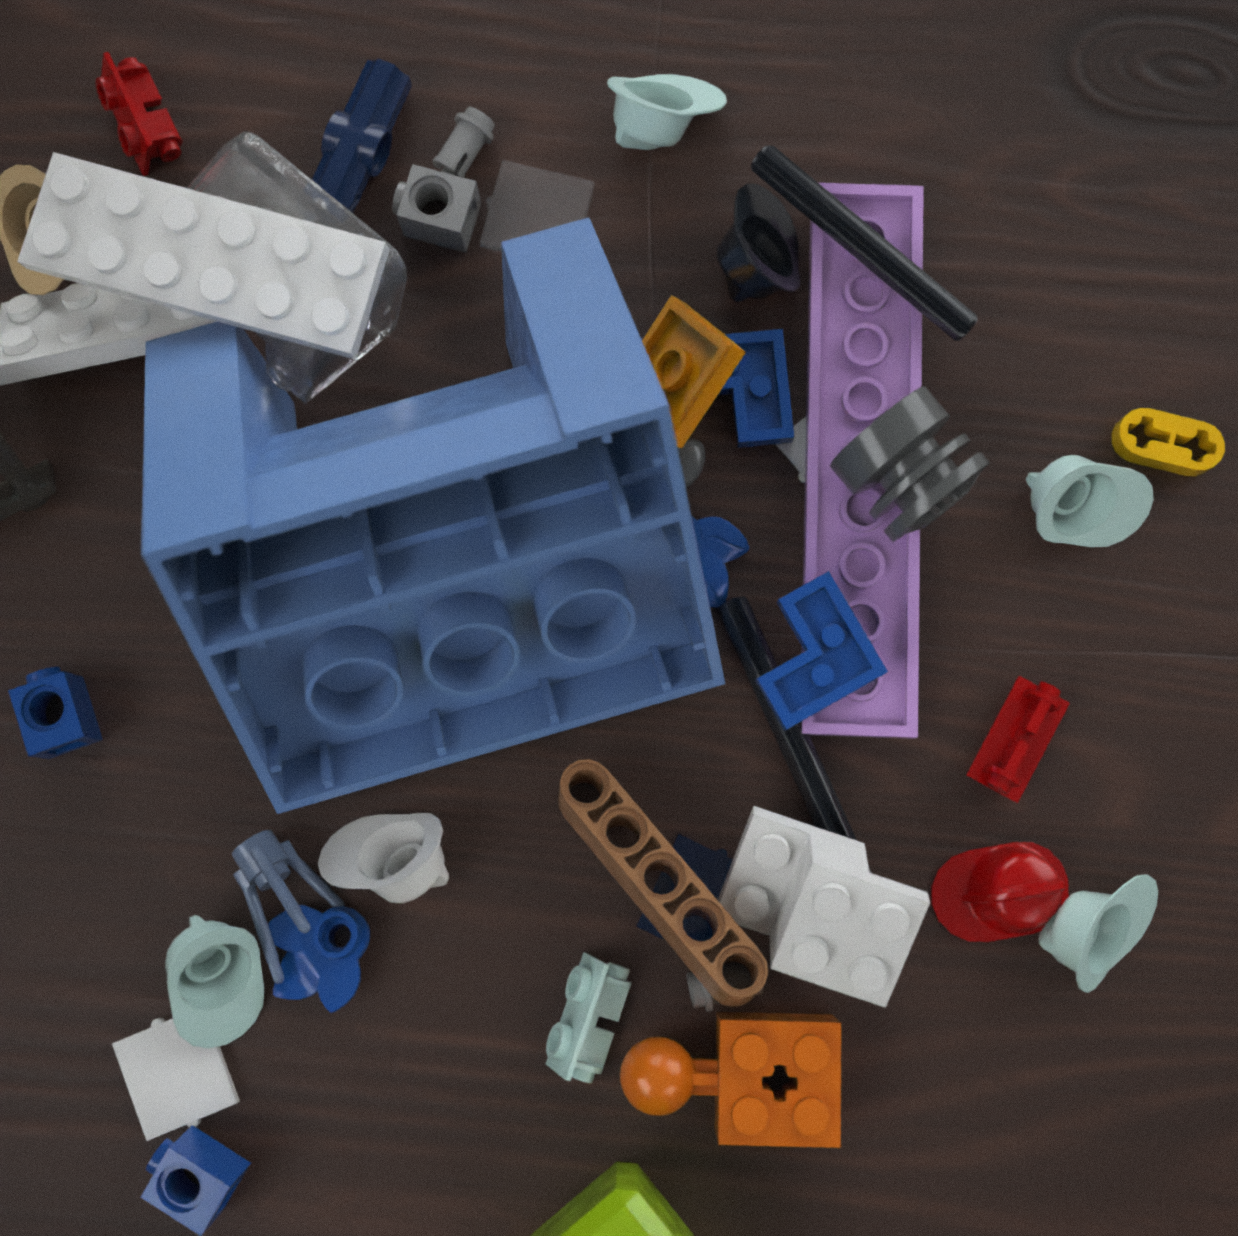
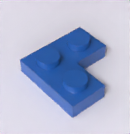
[718,329,794,448]
[755,571,888,731]

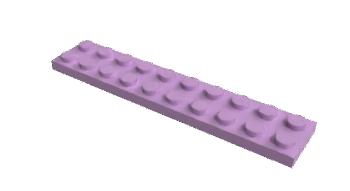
[801,183,924,739]

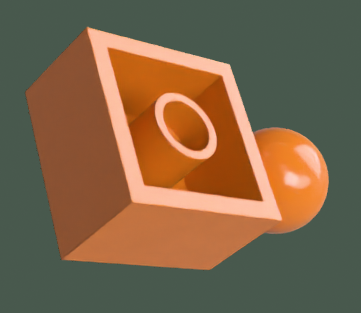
[620,1012,841,1148]

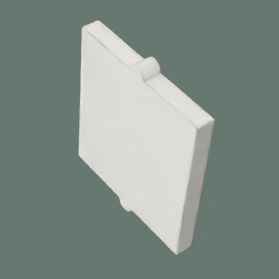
[112,1018,240,1141]

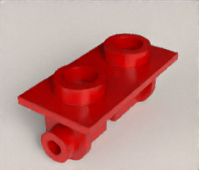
[95,52,182,176]
[966,675,1070,803]

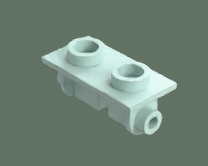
[546,952,632,1083]

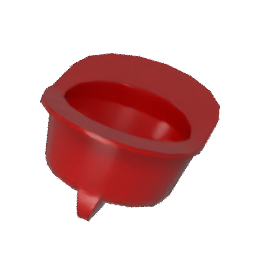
[931,842,1069,942]

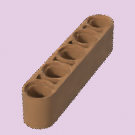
[558,759,768,1007]

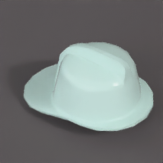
[607,74,727,150]
[1026,455,1154,547]
[1039,874,1158,993]
[165,915,264,1048]

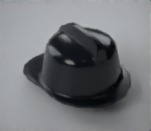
[716,183,800,302]

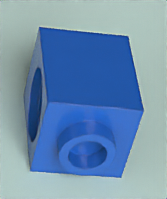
[8,667,103,759]
[141,1125,251,1236]

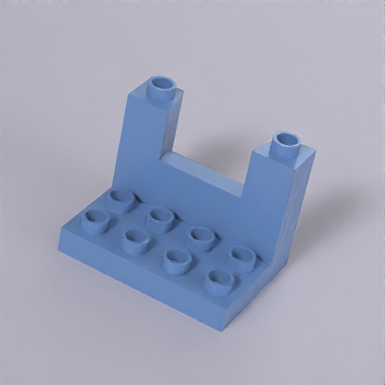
[142,217,726,814]

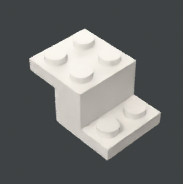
[718,806,930,1008]

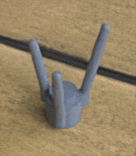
[232,830,345,984]

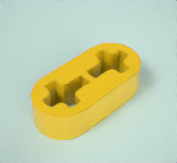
[1111,408,1225,476]

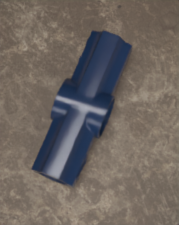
[301,58,412,228]

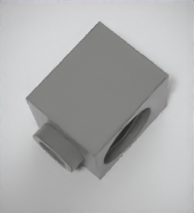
[392,164,481,253]

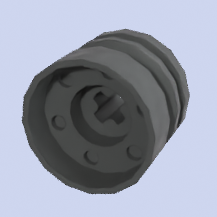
[830,386,990,542]

